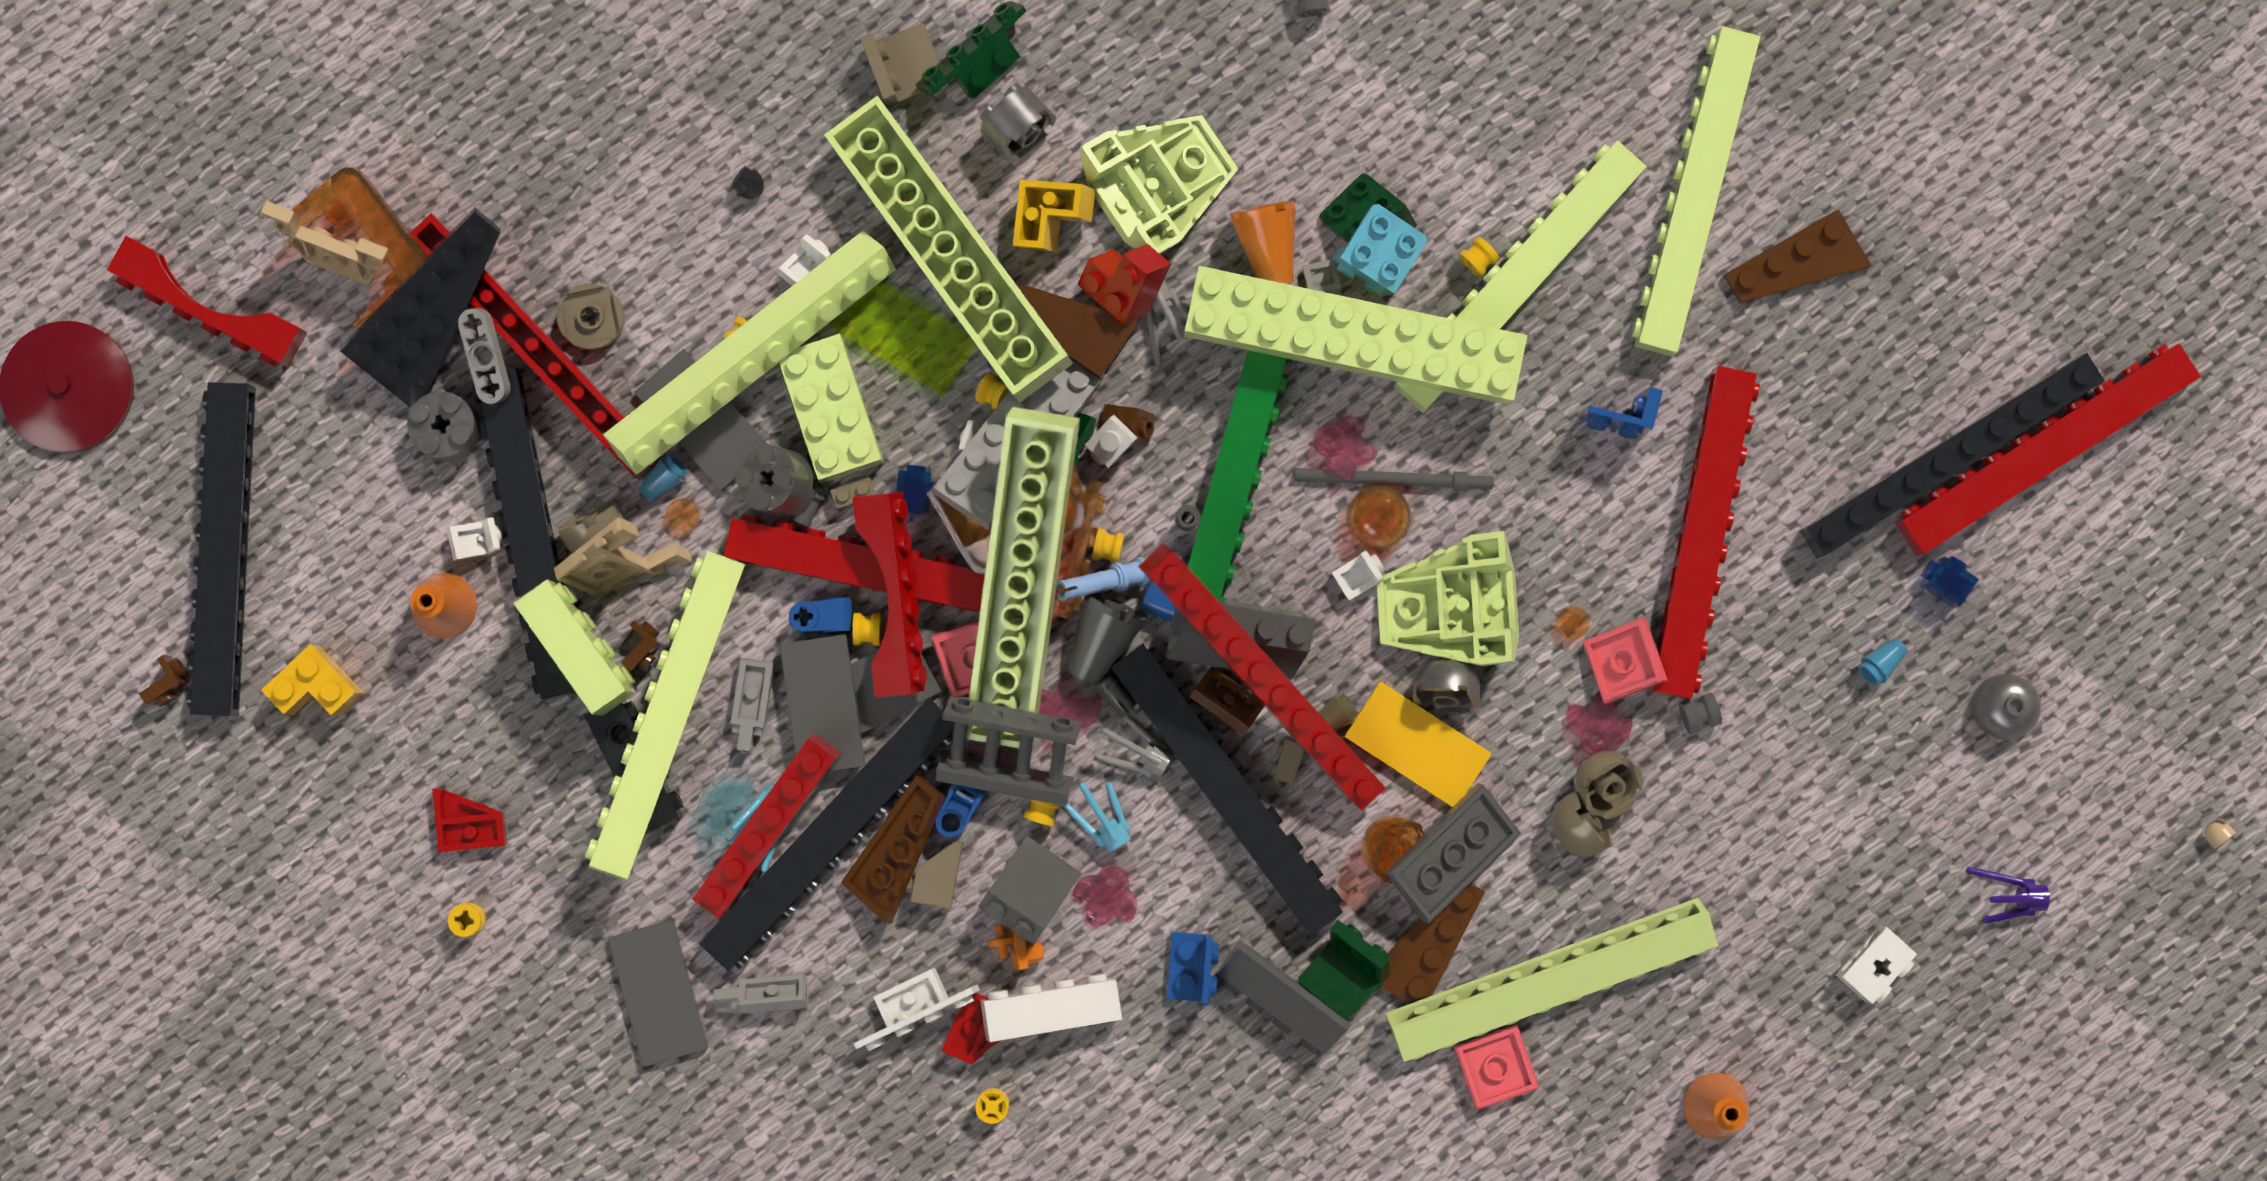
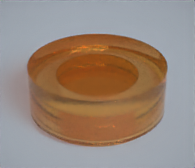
[666,498,700,532]
[1555,606,1590,640]

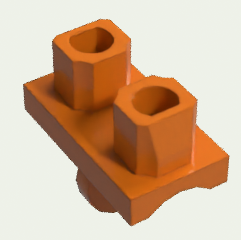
[987,924,1044,970]

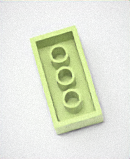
[779,334,884,484]
[514,580,636,716]

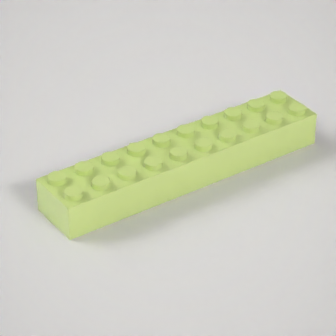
[824,96,1073,403]
[1184,266,1528,405]
[966,407,1080,748]

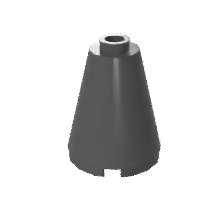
[1068,592,1147,687]

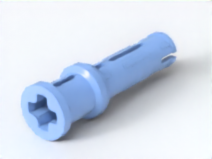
[1056,557,1151,602]

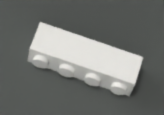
[980,973,1122,1042]

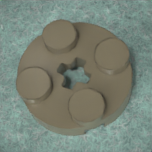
[557,283,625,351]

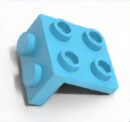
[1331,204,1427,297]

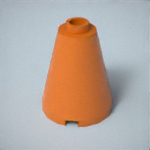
[1230,200,1296,284]
[410,572,477,639]
[1683,1073,1750,1140]

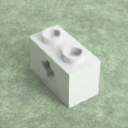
[1836,926,1917,1004]

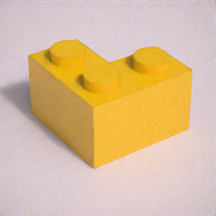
[1013,180,1095,253]
[261,644,365,716]

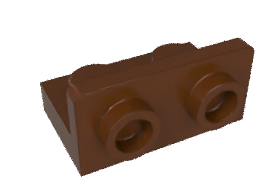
[1189,666,1264,735]

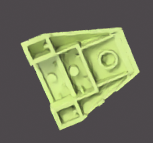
[1079,115,1238,254]
[1377,531,1519,666]

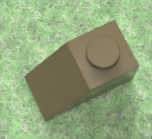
[906,841,964,908]

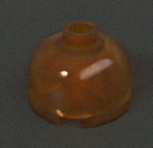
[1346,485,1411,551]
[1361,814,1424,884]

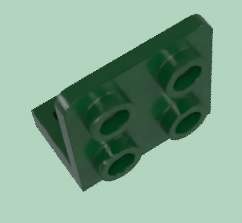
[1319,173,1417,243]
[1298,920,1390,1021]

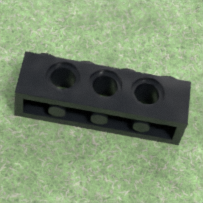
[584,700,684,835]

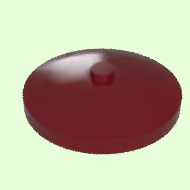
[0,321,134,453]

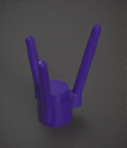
[1966,867,2050,923]

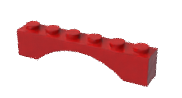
[107,236,308,368]
[852,492,927,697]
[692,734,842,919]

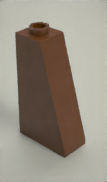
[1018,283,1138,380]

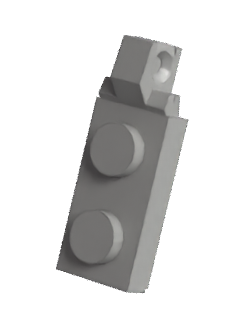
[730,658,775,752]
[713,974,807,1014]

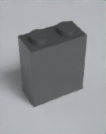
[978,836,1082,944]

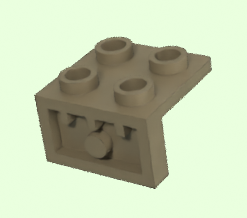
[860,23,946,108]

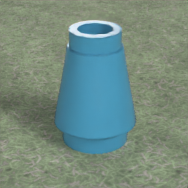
[638,454,688,502]
[1858,638,1908,686]

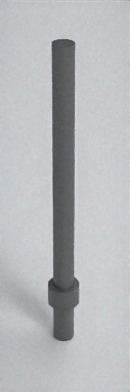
[1294,468,1494,492]

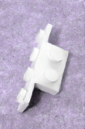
[853,968,980,1051]

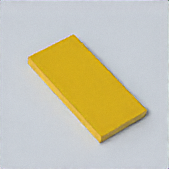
[1344,681,1492,807]

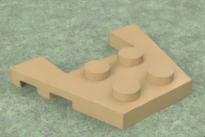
[261,201,389,286]
[554,517,692,596]

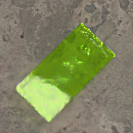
[831,281,976,397]

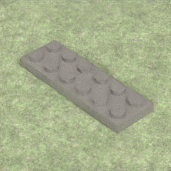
[933,360,1101,530]

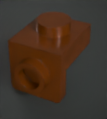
[1100,404,1154,446]
[621,620,662,673]
[138,655,189,707]

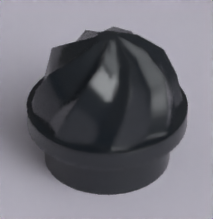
[730,165,764,199]

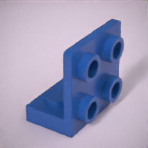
[1580,387,1663,440]
[1167,932,1219,1005]

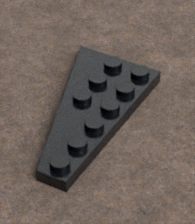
[340,207,501,407]

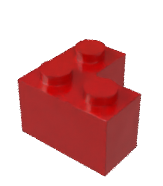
[1077,244,1171,325]

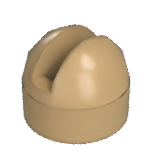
[2205,820,2236,849]

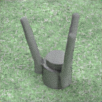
[1145,280,1189,367]
[1094,716,1173,778]

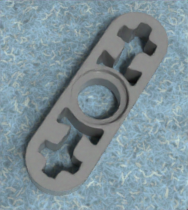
[458,308,511,404]

